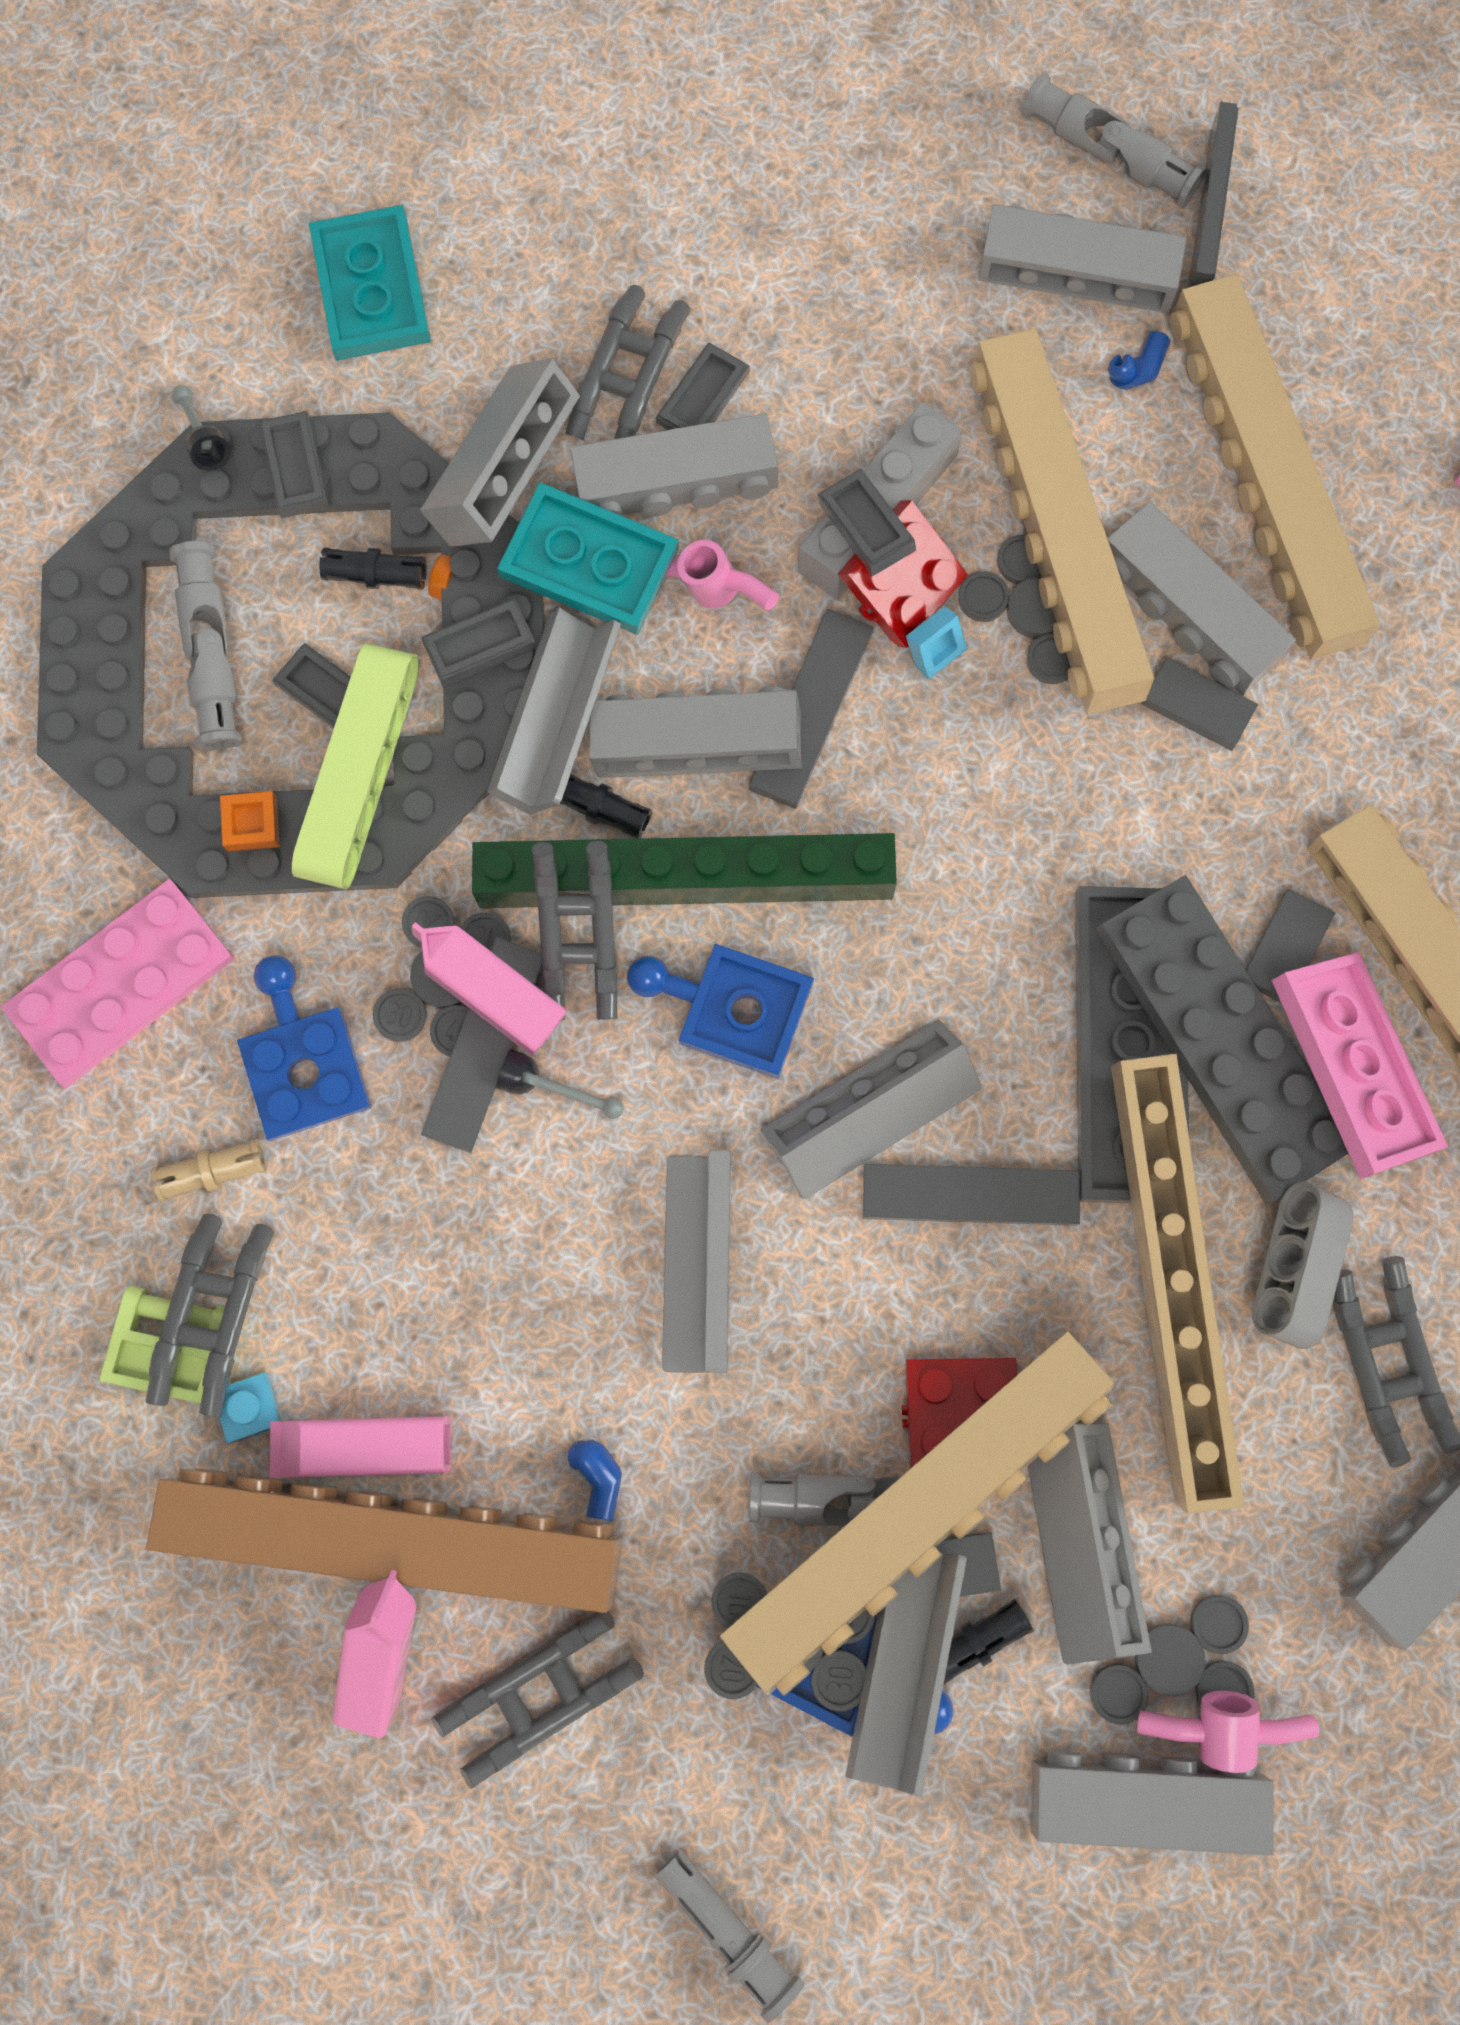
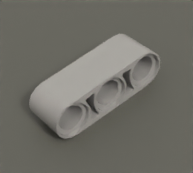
[1252,1182,1354,1349]

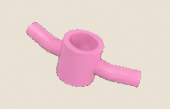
[666,540,779,610]
[1138,1691,1319,1773]

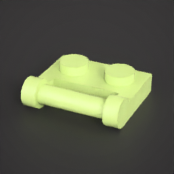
[99,1285,225,1404]

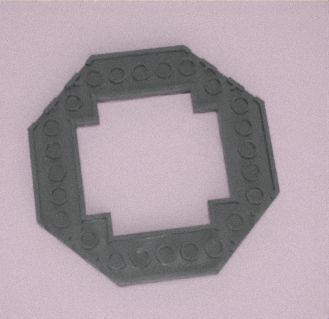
[37,412,544,898]

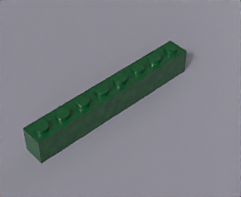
[472,833,897,908]

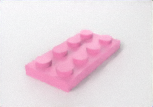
[0,878,235,1089]
[1271,952,1448,1180]

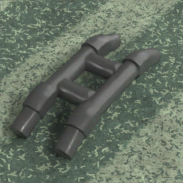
[565,285,690,440]
[531,841,618,1020]
[145,1214,274,1417]
[1333,1256,1460,1467]
[431,1611,644,1789]

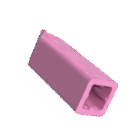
[412,922,567,1057]
[269,1416,450,1478]
[332,1570,416,1738]

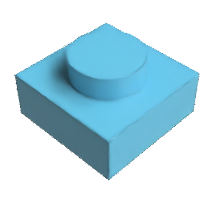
[906,606,967,679]
[219,1372,282,1444]

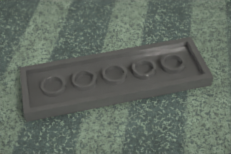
[1095,875,1349,1204]
[1075,886,1189,1203]

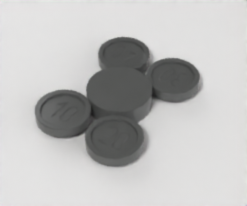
[958,535,1071,684]
[373,896,511,1057]
[704,1572,874,1711]
[1090,1595,1255,1725]

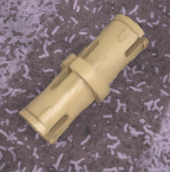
[151,1139,267,1202]

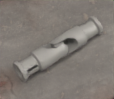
[1021,73,1207,208]
[169,541,243,751]
[749,1472,974,1531]

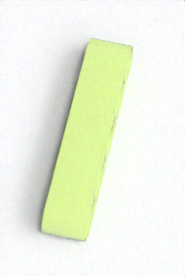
[292,643,419,889]

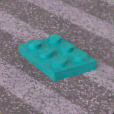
[308,204,431,361]
[497,482,679,635]

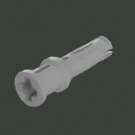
[654,1849,805,2023]

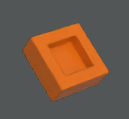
[220,791,280,852]

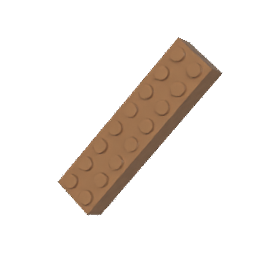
[146,1468,623,1613]

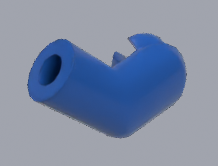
[1108,331,1171,390]
[568,1440,622,1521]

